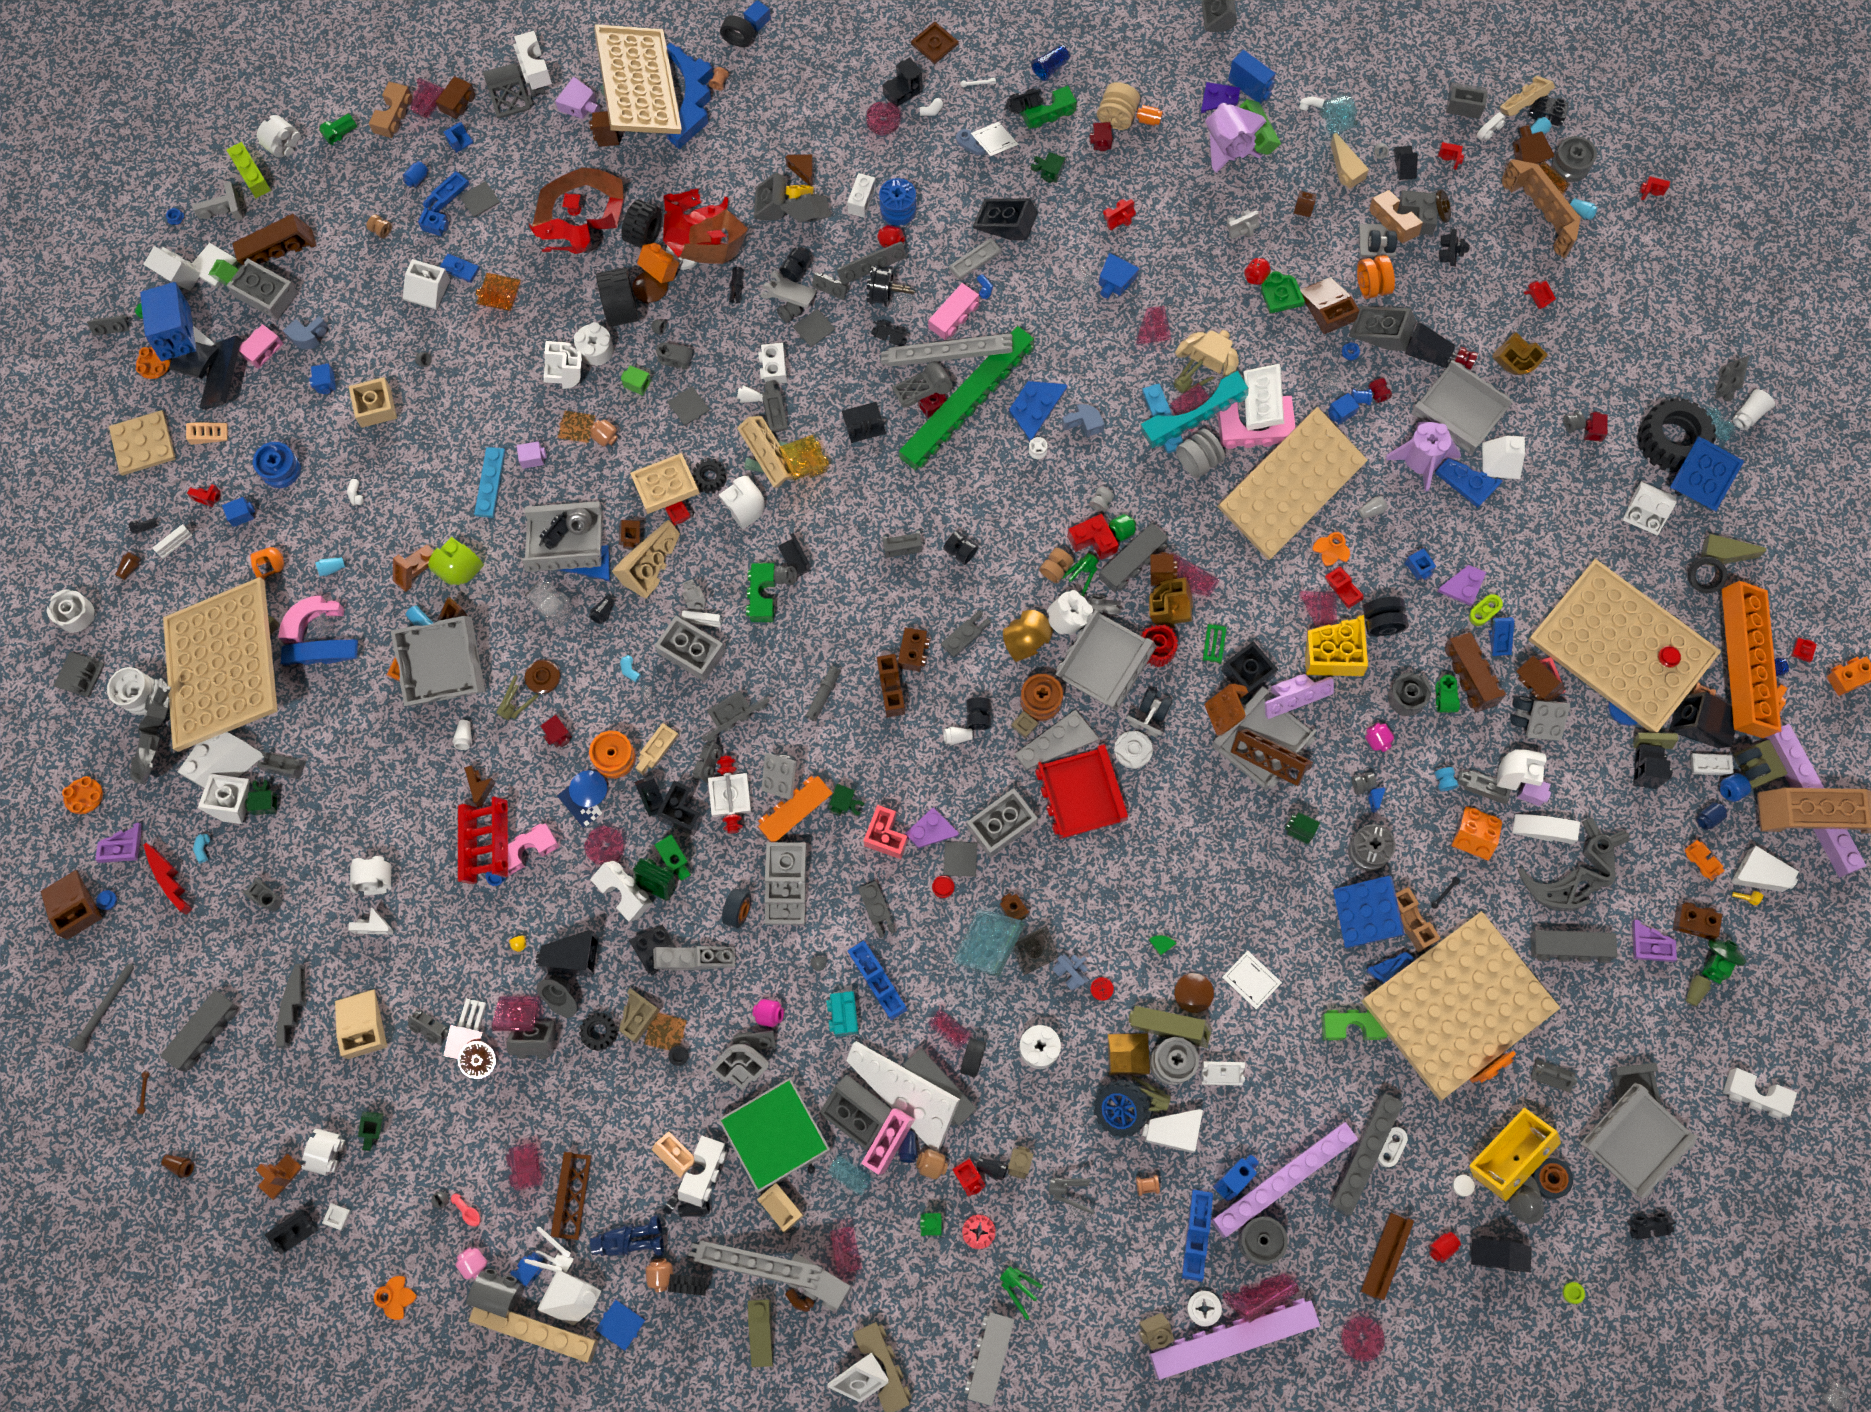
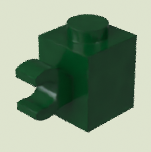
[1031,152,1065,183]
[245,779,277,815]
[827,783,864,816]
[358,1111,384,1151]

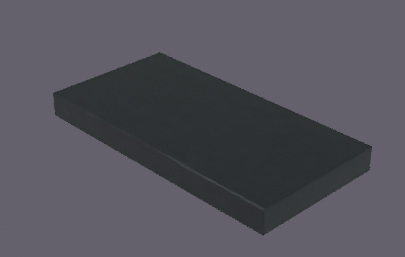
[199,335,241,410]

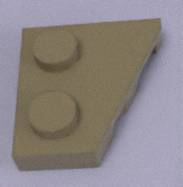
[619,988,660,1043]

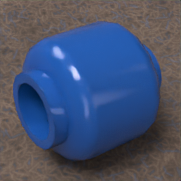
[1720,773,1751,802]

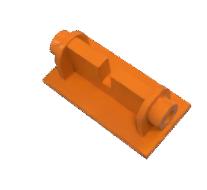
[1684,840,1725,881]

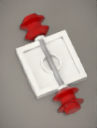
[708,756,751,834]

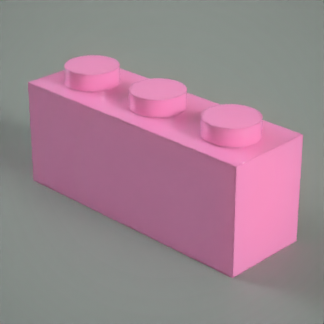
[928,283,979,340]
[861,1109,915,1175]

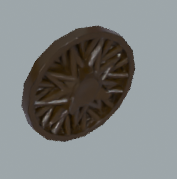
[1436,189,1451,223]

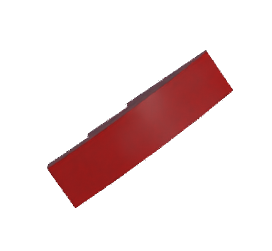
[143,842,192,915]

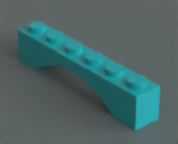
[1141,371,1249,449]

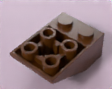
[1300,277,1360,335]
[40,870,103,940]

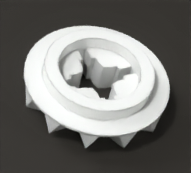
[1187,1291,1222,1326]

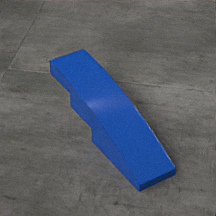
[280,639,358,665]
[847,940,908,1021]
[1181,1190,1213,1282]

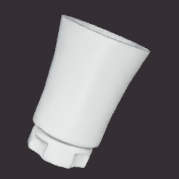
[1733,389,1775,430]

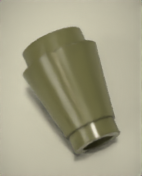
[1685,975,1712,1007]

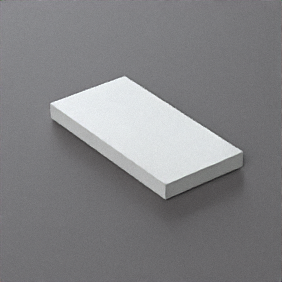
[1244,364,1284,431]

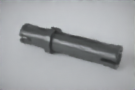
[805,666,841,722]

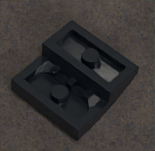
[168,342,220,380]

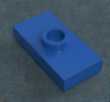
[440,254,480,283]

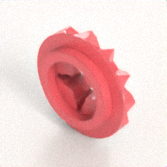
[962,1215,995,1249]

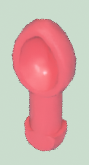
[451,1194,481,1227]

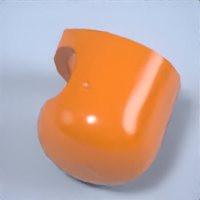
[250,547,284,580]

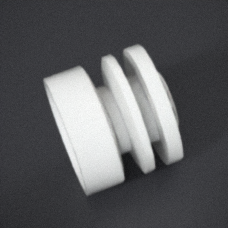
[107,667,154,715]

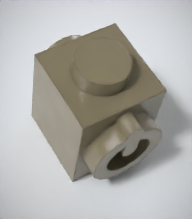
[1008,1146,1033,1179]
[1139,1313,1175,1351]

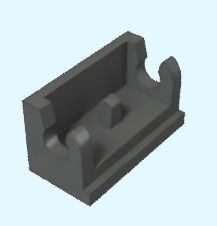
[882,530,922,558]
[257,752,306,780]

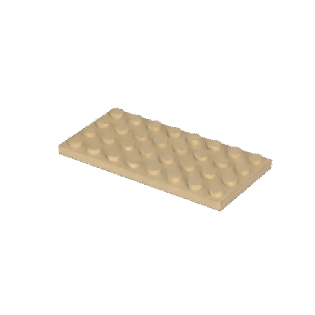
[594,24,682,134]
[1217,407,1368,560]

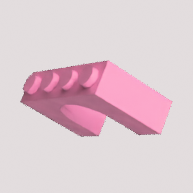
[1217,396,1296,449]

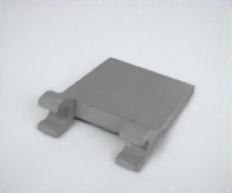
[761,271,817,308]

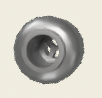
[566,508,592,535]

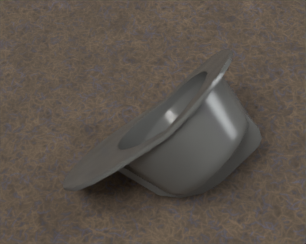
[537,974,577,1018]
[1509,1176,1544,1224]

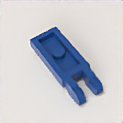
[423,171,470,213]

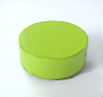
[1562,1282,1585,1304]

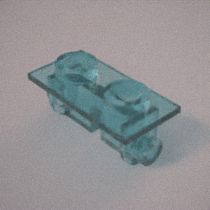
[1706,406,1736,442]
[827,1156,873,1196]

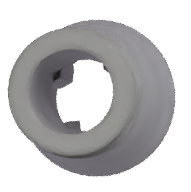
[1358,496,1388,519]

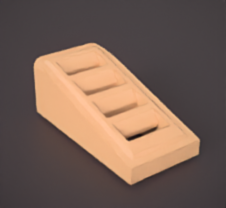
[186,423,228,445]

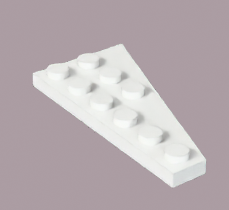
[846,1041,960,1152]

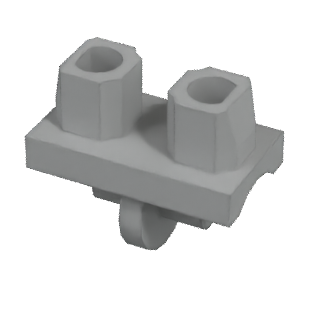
[1226,210,1260,239]
[682,579,706,612]

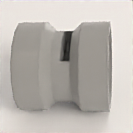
[1089,487,1114,513]

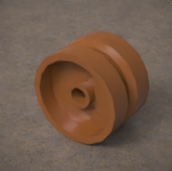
[1020,674,1063,721]

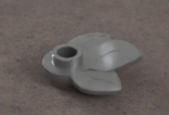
[1088,595,1121,615]

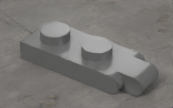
[1457,771,1511,805]

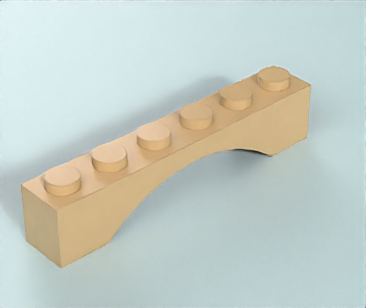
[469,1307,599,1363]

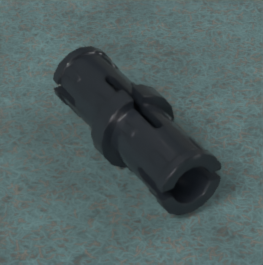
[729,267,744,303]

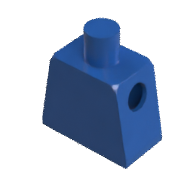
[1098,253,1139,299]
[1213,1155,1259,1202]

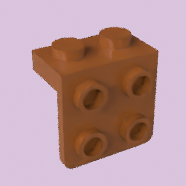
[1204,684,1248,736]

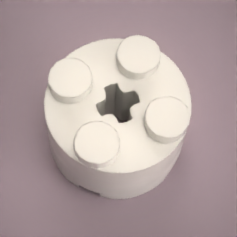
[257,115,301,157]
[574,322,614,366]
[47,589,95,633]
[1047,590,1093,635]
[350,856,391,895]
[1019,1025,1061,1069]
[301,1128,345,1176]

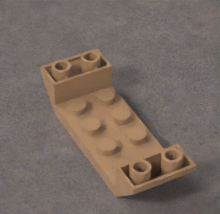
[1501,159,1581,259]
[1757,788,1871,834]

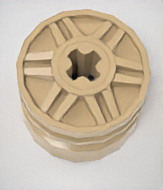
[1097,82,1140,130]

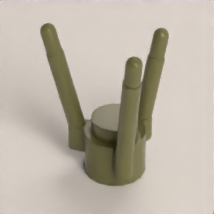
[1173,359,1214,394]
[496,675,539,721]
[1129,1075,1171,1113]

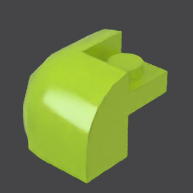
[428,536,484,585]

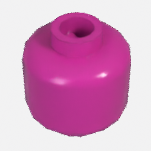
[1365,722,1394,752]
[752,999,784,1027]

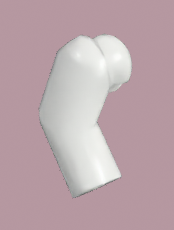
[347,479,364,506]

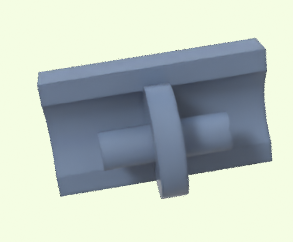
[1053,954,1089,991]

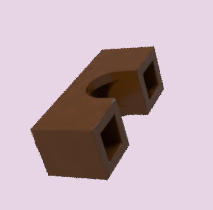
[876,654,905,718]

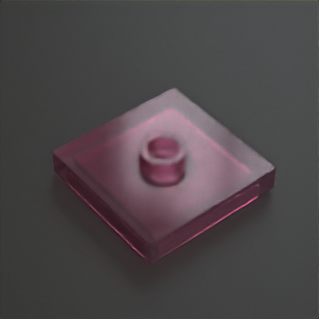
[491,997,540,1031]

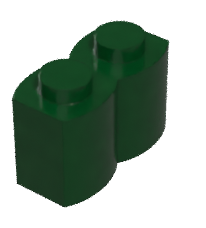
[1285,812,1320,845]

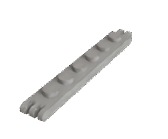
[881,334,1012,367]
[688,1241,822,1290]

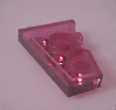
[1170,552,1220,597]
[1222,1274,1299,1323]

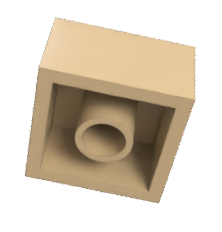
[349,377,397,428]

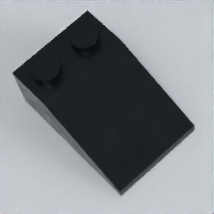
[973,198,1038,240]

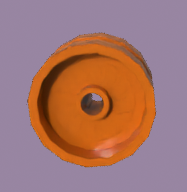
[1357,255,1395,299]
[589,731,636,779]

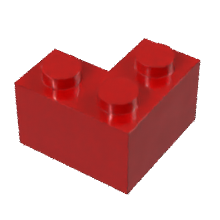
[1067,514,1119,560]

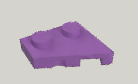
[1438,565,1486,606]
[905,807,959,849]
[95,823,142,863]

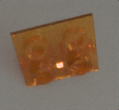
[476,273,521,311]

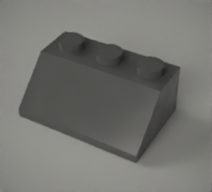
[819,1075,892,1151]

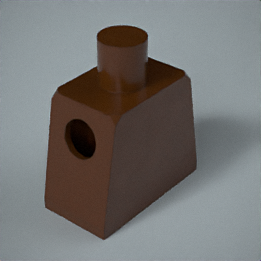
[1513,125,1555,164]

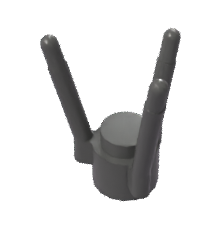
[1049,1178,1094,1214]

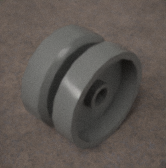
[1551,136,1597,182]
[1238,1217,1288,1265]

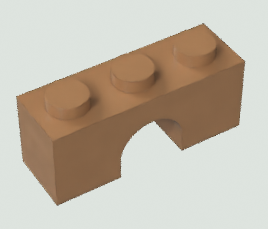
[369,81,412,138]
[1369,190,1423,244]
[1396,887,1441,953]

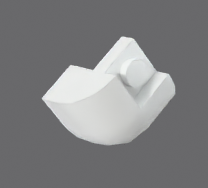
[544,341,582,389]
[719,476,765,529]
[1497,749,1546,790]

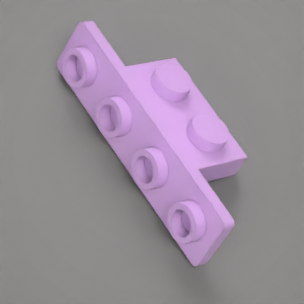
[1265,674,1334,719]

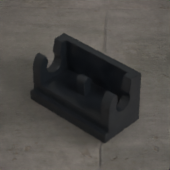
[264,1210,318,1255]

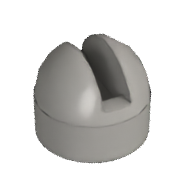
[1374,143,1389,159]

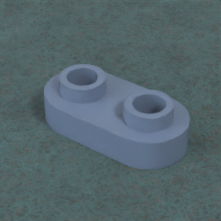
[956,129,987,155]

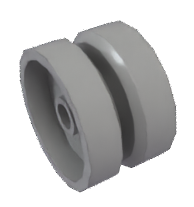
[1149,1037,1199,1086]

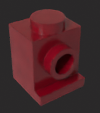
[918,392,947,419]
[1584,412,1608,442]

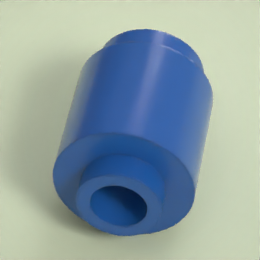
[402,161,429,188]

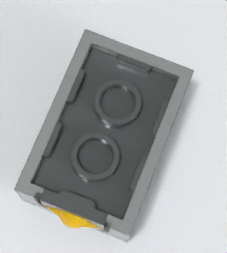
[227,259,298,320]

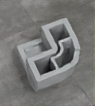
[710,1044,769,1090]

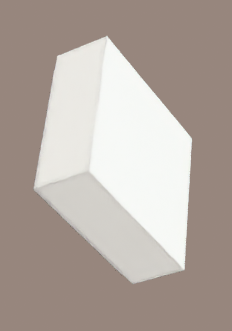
[322,1203,351,1231]

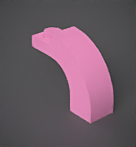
[278,596,344,644]

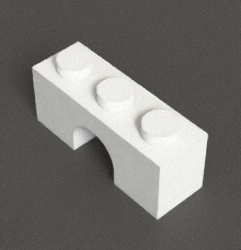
[590,861,653,922]
[1723,1068,1797,1119]
[678,1136,727,1207]

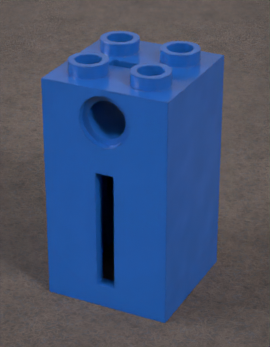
[140,282,196,361]

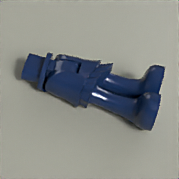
[590,1215,664,1256]

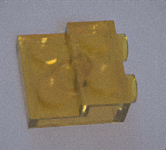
[779,435,829,481]

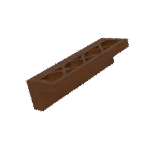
[1231,729,1313,786]
[550,1152,592,1240]
[1360,1213,1414,1301]

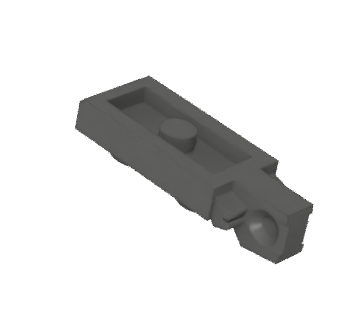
[762,381,788,432]

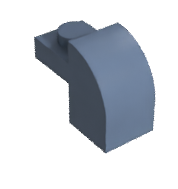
[282,316,329,349]
[1062,404,1105,437]

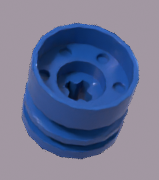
[879,178,916,226]

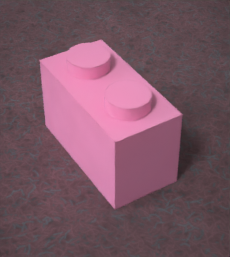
[239,324,283,369]

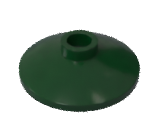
[1708,939,1746,966]

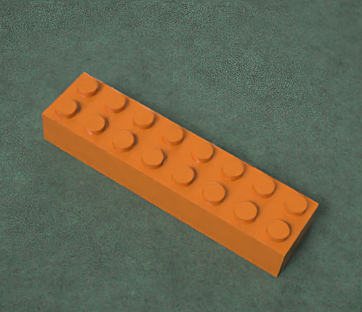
[1722,581,1782,738]

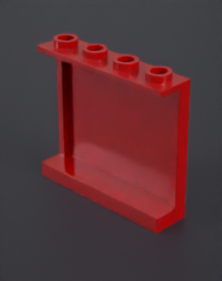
[1035,744,1128,839]

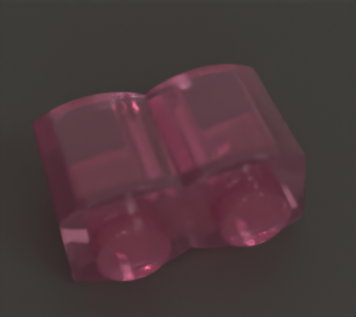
[506,1143,542,1191]

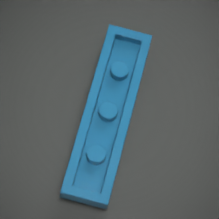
[1142,383,1183,454]
[474,447,505,518]

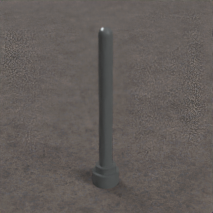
[68,964,134,1053]

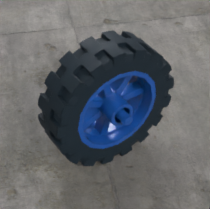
[1093,1080,1150,1138]

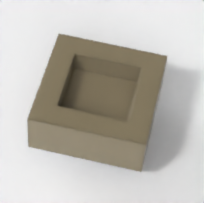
[1011,711,1038,739]

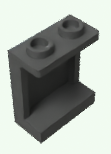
[1610,1063,1666,1109]

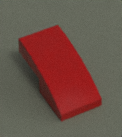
[1325,567,1364,609]

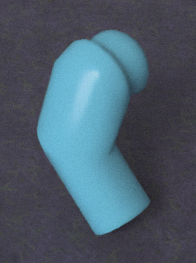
[620,655,641,682]
[193,834,210,864]

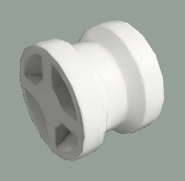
[1029,437,1047,459]

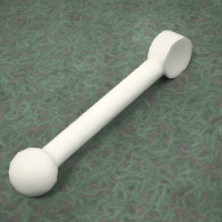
[960,78,996,87]

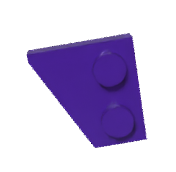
[1201,82,1240,113]

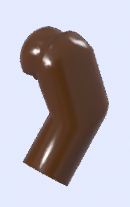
[785,1288,814,1312]

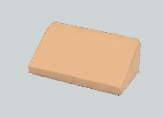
[652,1132,695,1178]

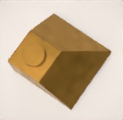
[1108,1033,1150,1075]

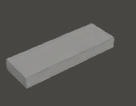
[949,238,1002,281]

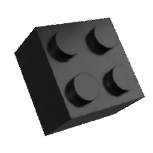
[1221,641,1278,699]

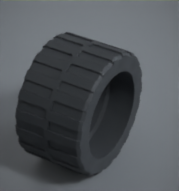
[596,267,639,327]

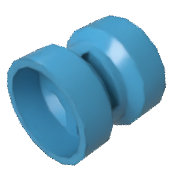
[1434,767,1459,792]

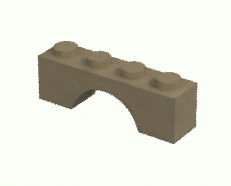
[853,1322,912,1412]

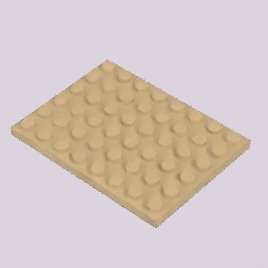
[1528,559,1721,733]
[163,577,278,752]
[1361,911,1560,1101]

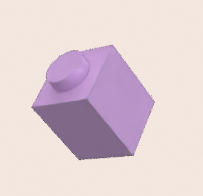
[517,441,547,469]
[1517,782,1551,806]

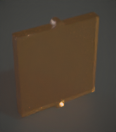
[558,410,596,443]
[644,1013,687,1050]

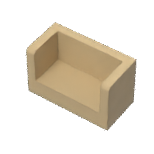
[757,1183,804,1233]

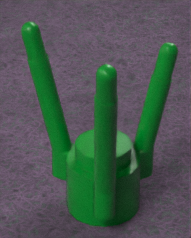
[1062,553,1098,597]
[999,1266,1043,1320]

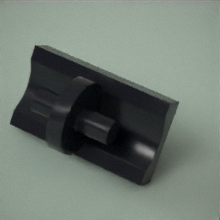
[1439,229,1470,267]

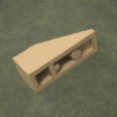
[1330,133,1369,189]

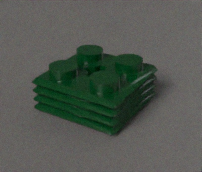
[633,858,675,901]

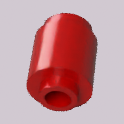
[1429,1232,1461,1263]

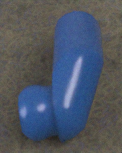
[977,274,993,299]

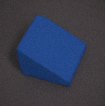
[1367,787,1385,813]

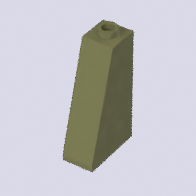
[1129,1006,1212,1048]

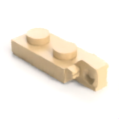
[636,723,679,775]

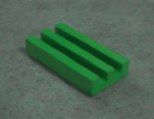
[1202,624,1227,664]

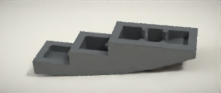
[276,964,306,1049]

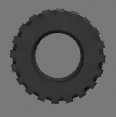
[1637,398,1716,472]

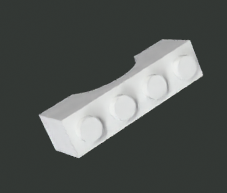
[513,31,552,90]

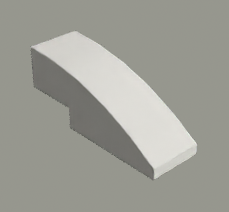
[1512,814,1580,844]

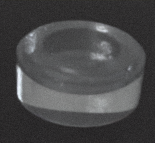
[641,685,653,705]

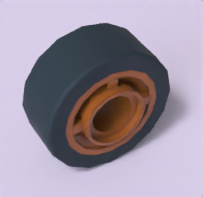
[722,888,751,928]
[1531,1158,1573,1199]

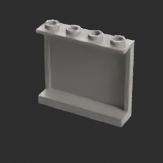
[1411,360,1513,455]
[522,501,602,572]
[1056,610,1157,712]
[1212,687,1317,791]
[1580,1083,1698,1199]

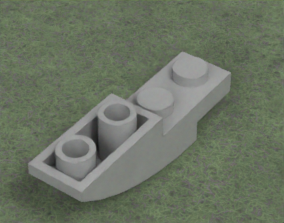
[653,946,735,971]

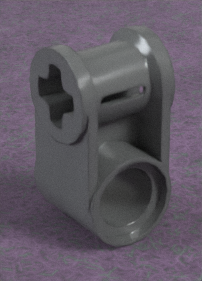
[656,342,692,370]
[242,877,282,911]

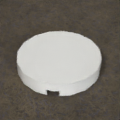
[1114,731,1153,769]

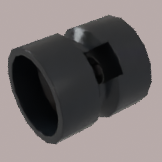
[779,248,812,282]
[943,530,979,565]
[966,697,991,730]

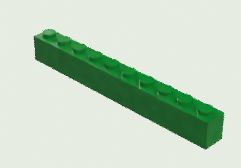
[899,326,1034,471]

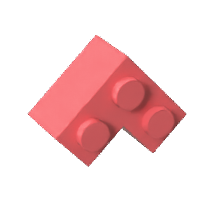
[863,805,908,859]

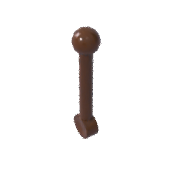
[137,1071,150,1114]

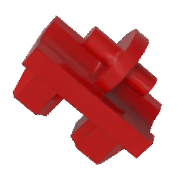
[1103,199,1136,230]

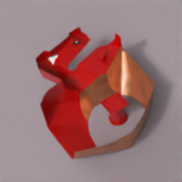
[529,167,623,254]
[663,188,748,264]

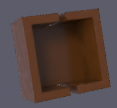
[1516,655,1567,701]

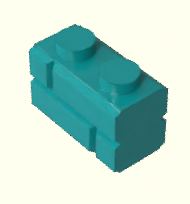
[826,991,859,1037]

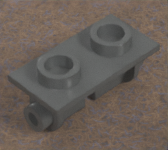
[812,272,850,300]
[87,314,129,336]
[692,741,722,784]
[408,1011,449,1046]
[733,1028,776,1050]
[1531,1059,1578,1093]

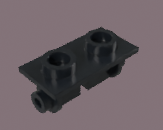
[871,320,910,347]
[539,511,569,550]
[1627,1213,1676,1240]

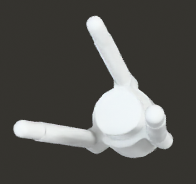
[525,1227,573,1273]

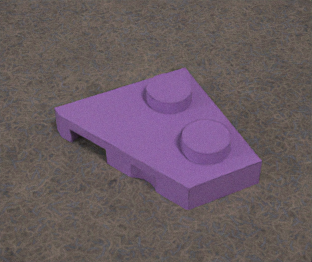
[1632,920,1677,962]

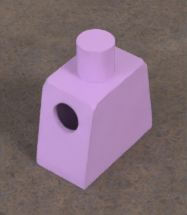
[555,77,600,119]

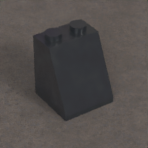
[1669,692,1736,749]
[536,930,599,977]

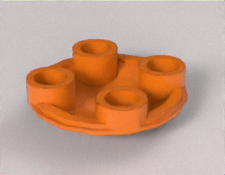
[136,347,171,379]
[62,776,103,814]

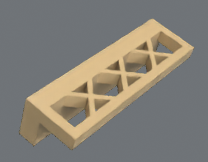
[737,416,799,488]

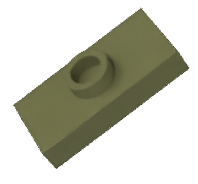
[1633,733,1678,749]

